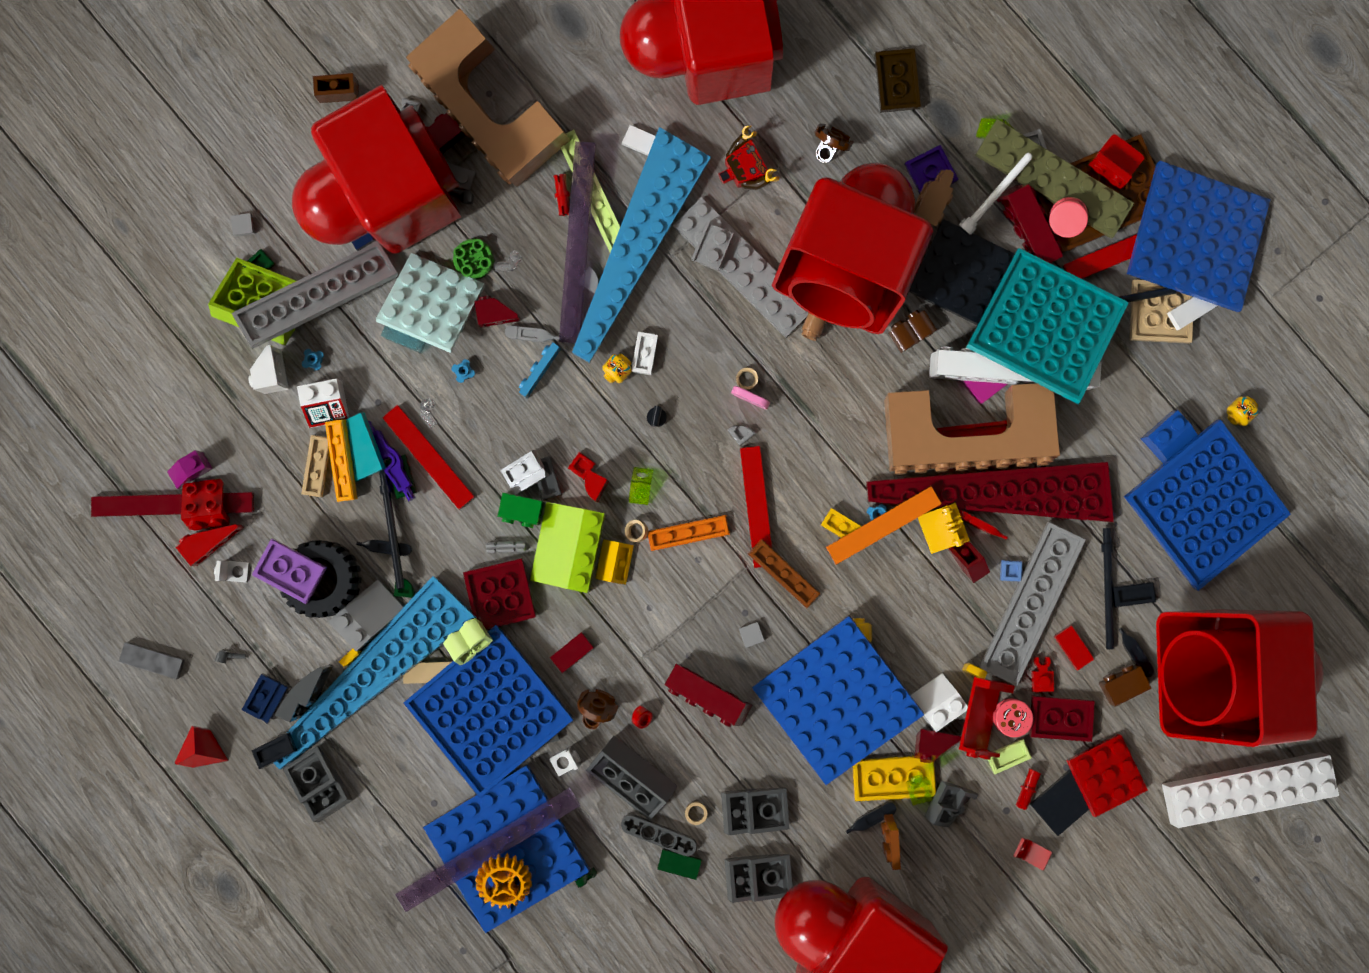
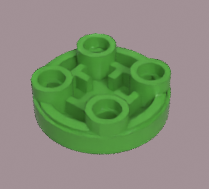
[453,239,494,280]

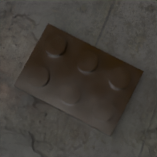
[874,48,921,113]

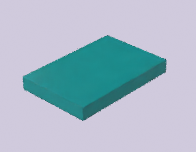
[346,412,386,483]

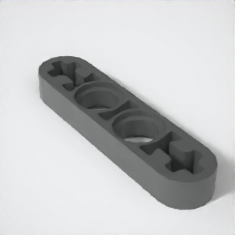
[621,814,696,856]

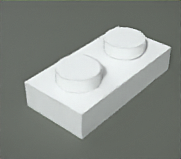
[631,332,658,375]

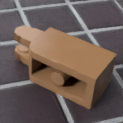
[914,169,954,226]

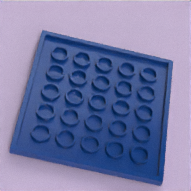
[1127,161,1270,312]
[1124,420,1291,591]
[752,615,924,785]
[404,625,574,798]
[423,764,590,933]

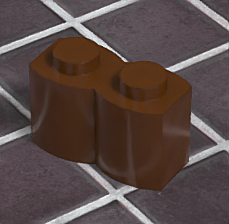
[889,310,937,353]

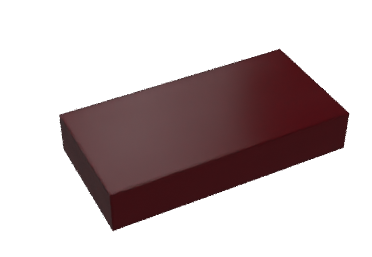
[550,632,594,673]

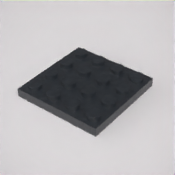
[909,219,1015,325]

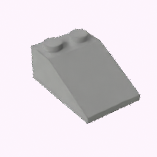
[329,579,404,651]

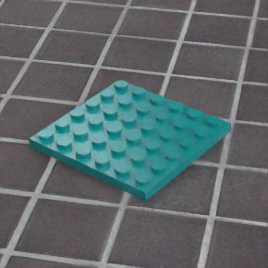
[966,248,1129,404]

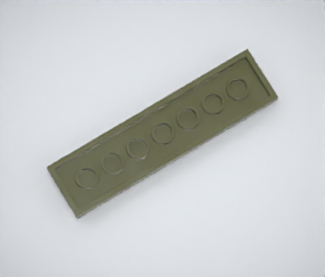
[975,119,1134,239]

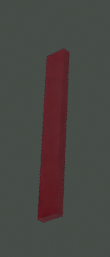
[91,492,254,517]

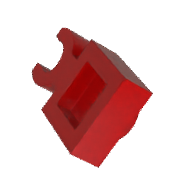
[1031,657,1054,692]

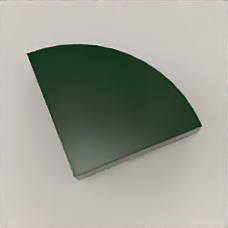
[394,578,415,598]
[575,867,597,888]

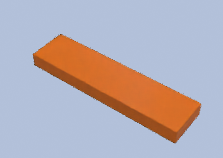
[648,515,730,551]

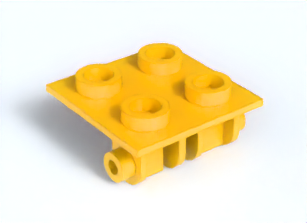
[918,503,970,554]

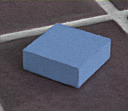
[1000,560,1023,581]

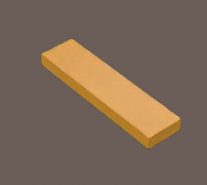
[325,419,358,502]

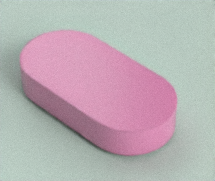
[731,386,770,410]

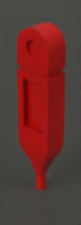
[959,510,1008,540]

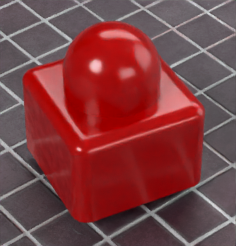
[620,0,783,105]
[292,84,462,254]
[772,163,933,334]
[1156,609,1324,747]
[774,877,948,973]

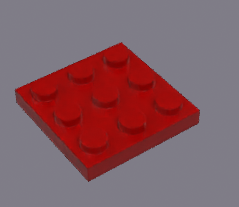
[1066,734,1148,817]

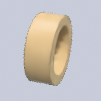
[736,368,758,390]
[625,520,648,542]
[685,801,707,825]

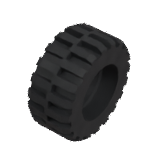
[280,540,362,618]

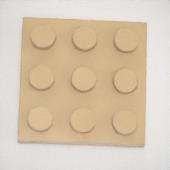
[1130,280,1193,343]

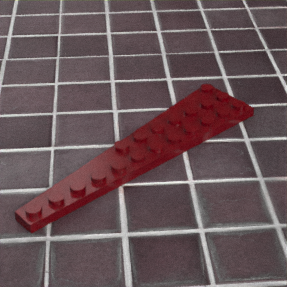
[866,462,1114,522]

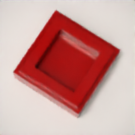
[568,452,596,480]

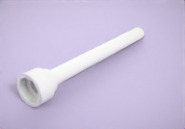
[959,153,1033,234]

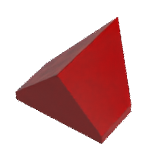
[175,726,228,768]

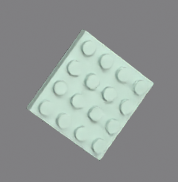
[376,253,485,353]

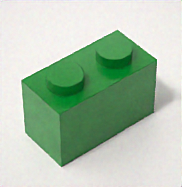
[497,493,544,528]

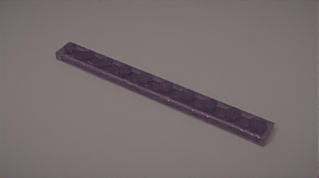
[559,141,596,344]
[395,787,580,912]

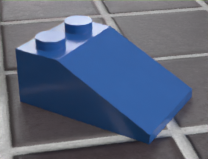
[1140,410,1198,464]

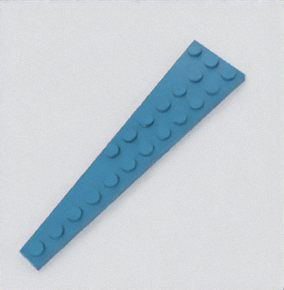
[572,127,711,363]
[274,576,477,769]

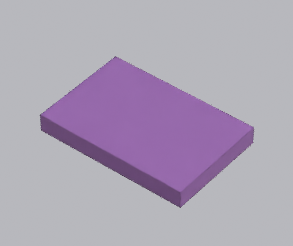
[252,538,327,604]

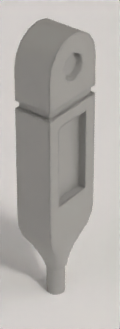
[505,325,560,343]

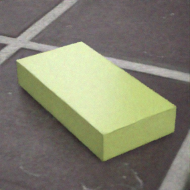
[988,739,1032,774]

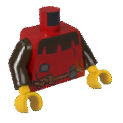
[718,125,780,190]

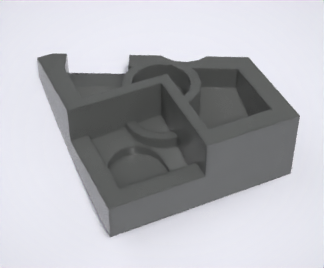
[925,781,978,827]

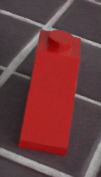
[175,524,244,566]

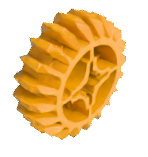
[475,853,532,909]

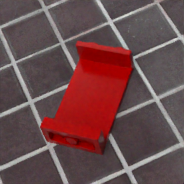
[959,677,1015,760]

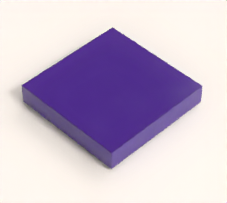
[904,145,959,194]

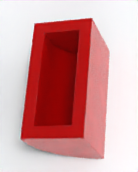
[585,470,609,502]

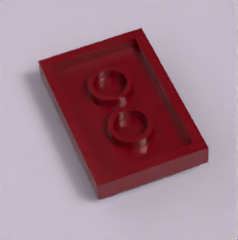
[1029,696,1095,742]

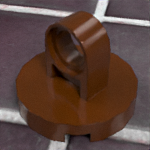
[814,124,854,163]
[577,689,618,729]

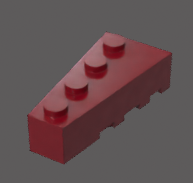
[997,184,1063,263]
[664,664,753,728]

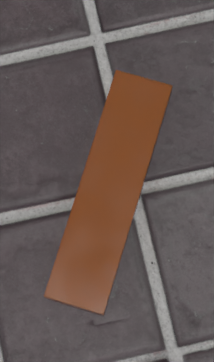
[748,539,820,608]

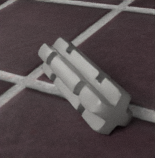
[486,541,526,553]

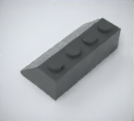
[586,735,677,821]

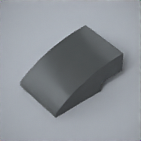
[275,664,333,722]
[282,746,353,822]
[721,788,789,835]
[724,854,792,903]

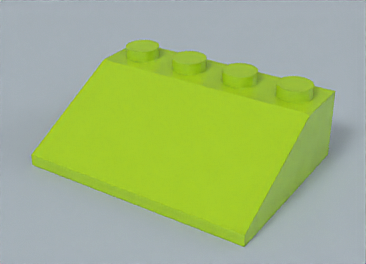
[208,257,296,346]
[530,502,606,593]

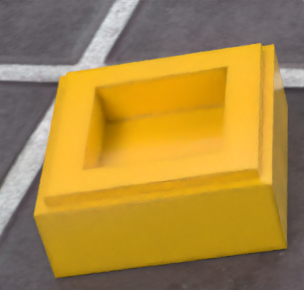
[339,648,362,667]
[962,663,987,679]

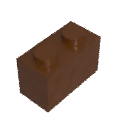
[313,73,359,103]
[1099,664,1152,707]

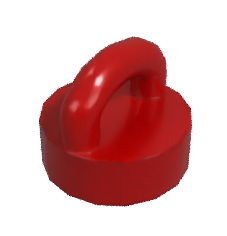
[632,706,653,729]

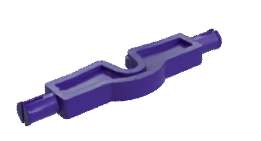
[368,421,416,502]

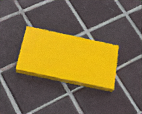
[852,756,936,801]

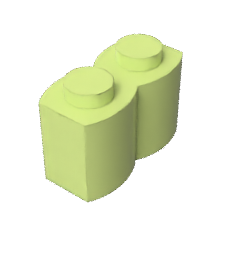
[443,618,493,665]

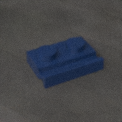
[241,673,289,724]

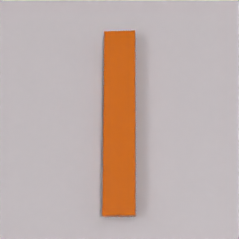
[826,487,941,565]

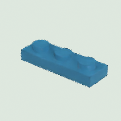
[519,342,561,399]

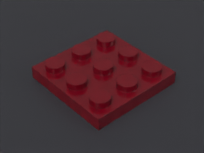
[463,558,536,629]

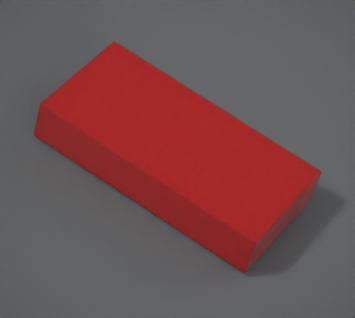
[1053,625,1094,671]

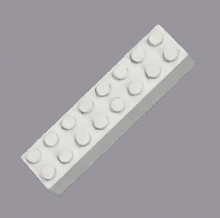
[929,347,1102,390]
[1162,752,1339,828]

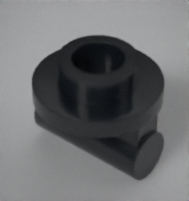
[647,406,667,427]

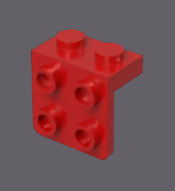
[1089,134,1144,189]
[181,479,230,531]

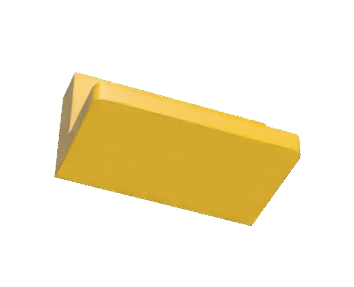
[596,539,634,585]

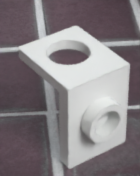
[214,560,249,583]
[549,747,581,776]

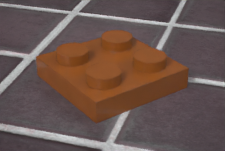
[881,814,901,870]

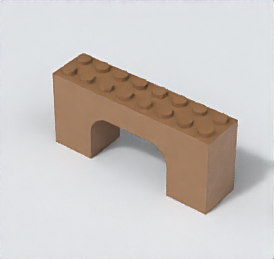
[406,9,571,187]
[884,383,1060,475]

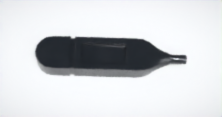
[356,540,412,556]
[1119,628,1154,677]
[846,802,896,834]

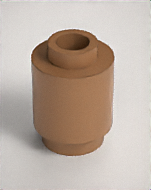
[801,313,826,341]

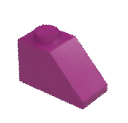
[167,450,213,489]

